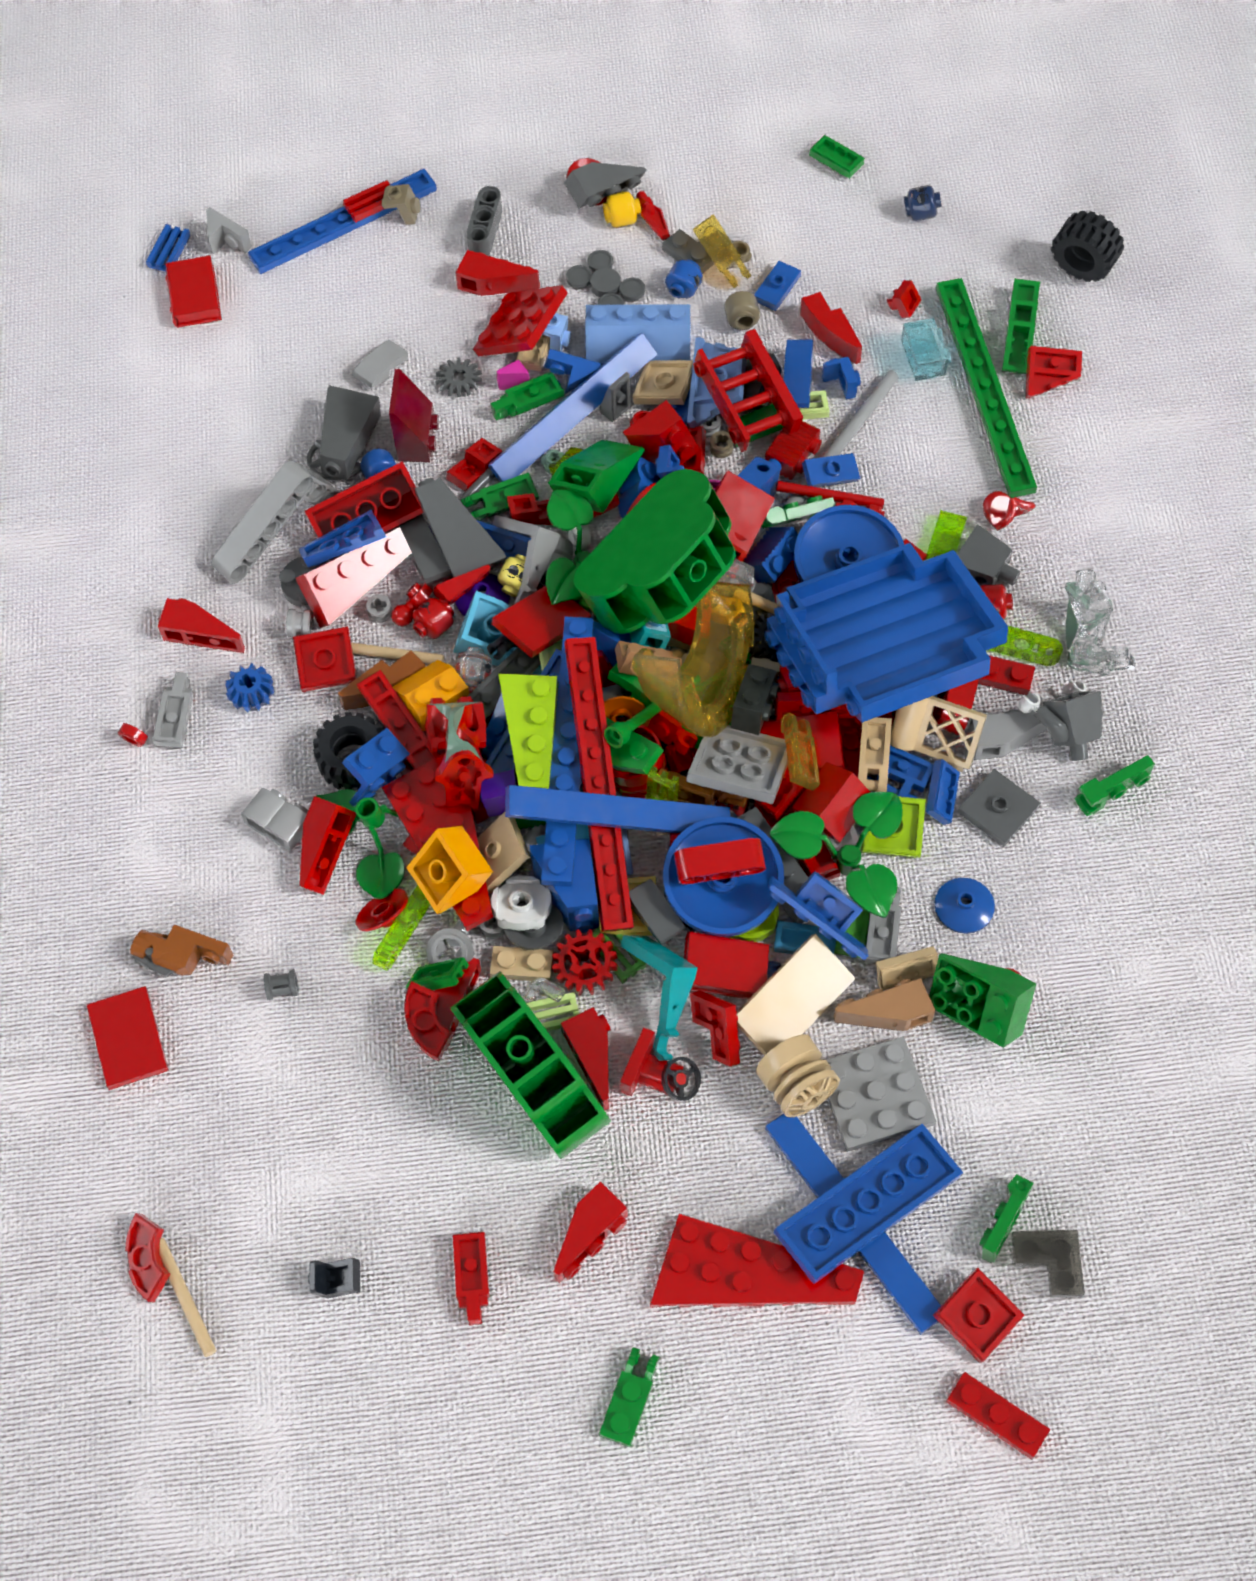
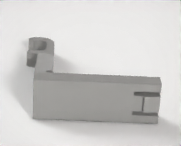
[492,515,561,604]

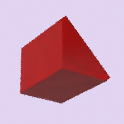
[791,762,870,844]

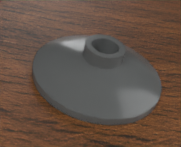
[504,901,564,950]

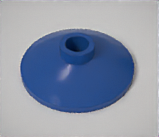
[935,878,995,934]

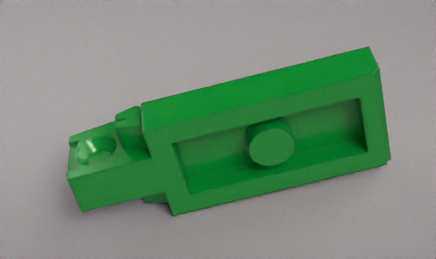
[490,372,564,420]
[979,1174,1034,1264]

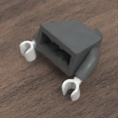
[1017,681,1103,761]

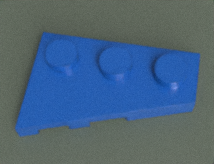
[299,510,387,567]

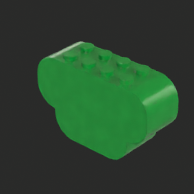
[574,469,736,634]
[450,971,611,1159]

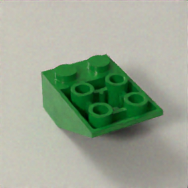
[548,439,645,513]
[929,953,1036,1048]

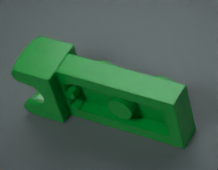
[1074,755,1155,816]

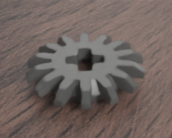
[436,357,482,397]

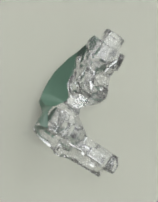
[1065,569,1136,675]

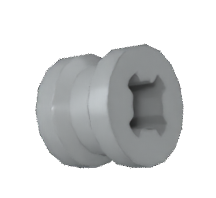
[286,609,314,637]

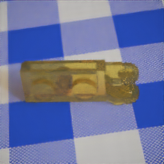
[692,214,752,288]
[781,713,820,791]

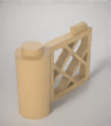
[890,696,987,772]

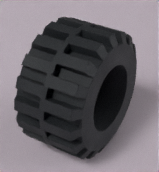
[1051,211,1124,282]
[313,712,382,790]

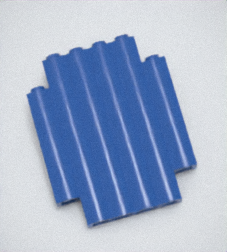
[765,543,1008,723]

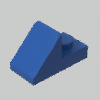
[544,349,601,394]

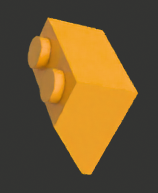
[393,660,469,732]
[406,826,493,914]

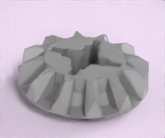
[426,928,475,964]

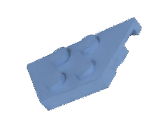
[687,337,747,428]

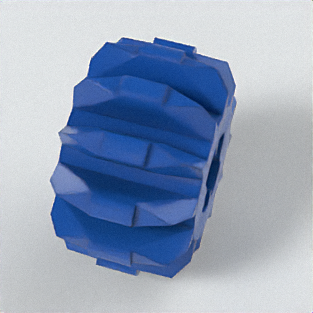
[225,663,274,713]

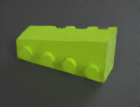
[499,674,559,789]

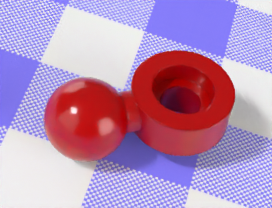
[391,582,433,627]

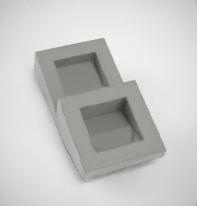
[352,340,409,388]

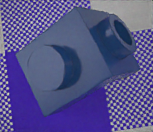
[822,357,861,400]
[655,445,685,479]

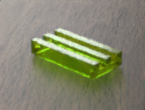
[647,766,679,802]

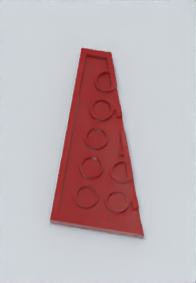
[382,753,493,932]

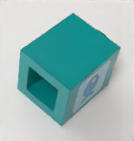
[630,620,671,649]

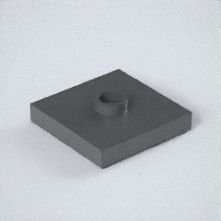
[957,769,1041,847]

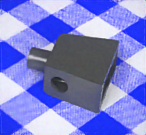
[957,525,1021,586]

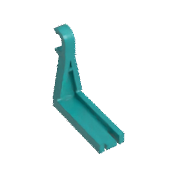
[620,935,698,1061]

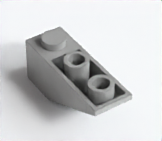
[969,710,1047,760]

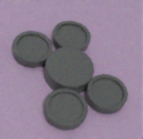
[566,250,645,305]

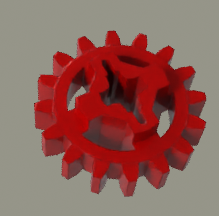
[552,929,618,996]

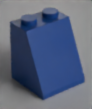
[530,838,600,933]

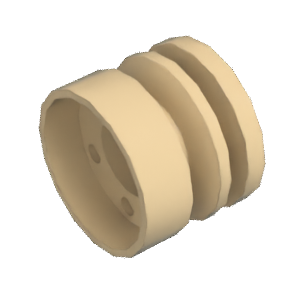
[756,1034,840,1117]

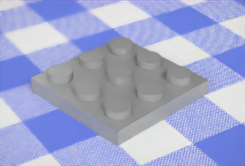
[687,721,795,804]
[826,1036,936,1152]

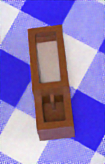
[338,650,426,710]

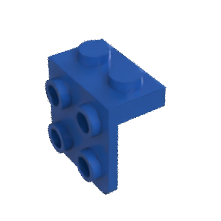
[342,728,410,807]

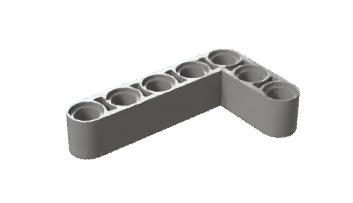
[211,460,340,584]

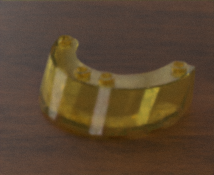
[632,582,754,737]

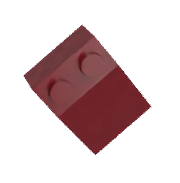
[389,369,439,463]

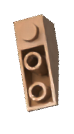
[833,978,935,1031]

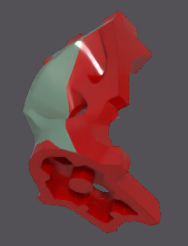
[425,696,494,809]

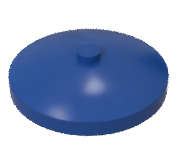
[793,505,904,582]
[663,817,784,937]

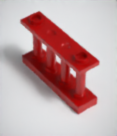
[693,329,803,452]

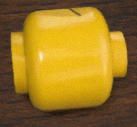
[603,191,641,228]

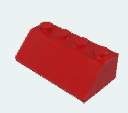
[305,461,424,560]

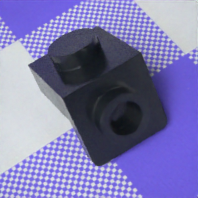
[308,1258,360,1299]

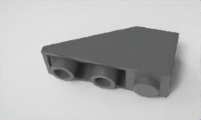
[564,162,647,209]

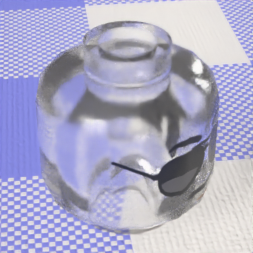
[455,647,492,691]

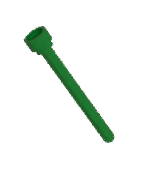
[604,675,699,748]

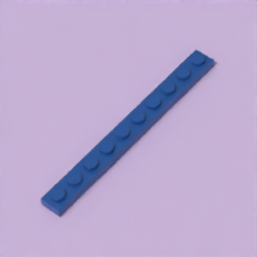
[541,617,594,887]

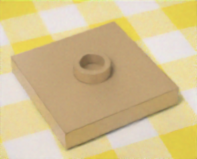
[632,360,693,405]
[478,812,530,894]

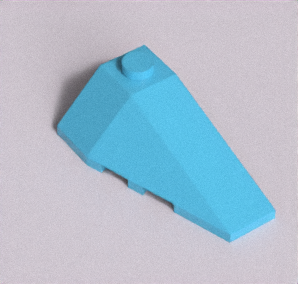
[453,591,542,675]

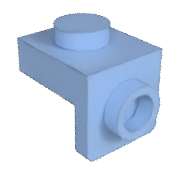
[542,313,571,352]

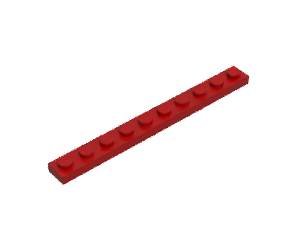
[564,637,634,932]

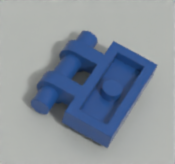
[867,745,933,799]

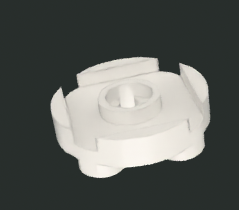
[491,875,552,931]

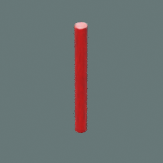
[776,481,884,509]

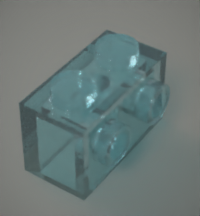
[901,318,951,381]

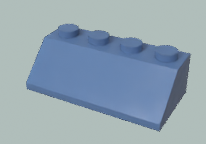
[585,304,690,366]

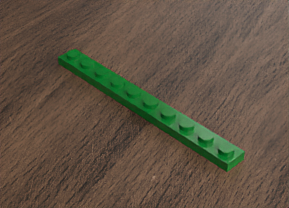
[936,278,1037,498]

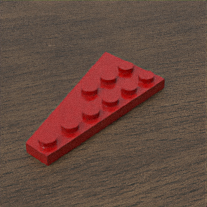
[650,1214,864,1308]

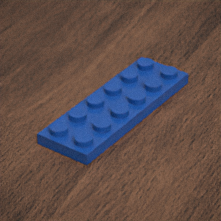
[773,1123,963,1284]

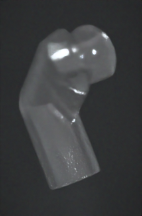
[521,978,565,1003]

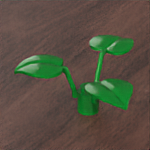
[546,490,593,605]
[316,789,405,899]
[770,792,903,918]

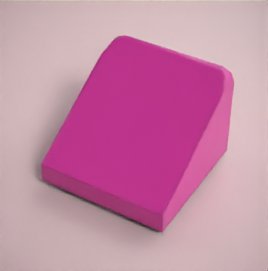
[496,360,529,390]

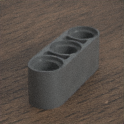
[466,186,502,255]

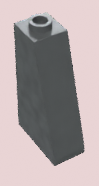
[320,385,381,480]
[415,478,506,578]

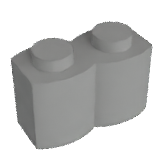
[241,788,308,851]

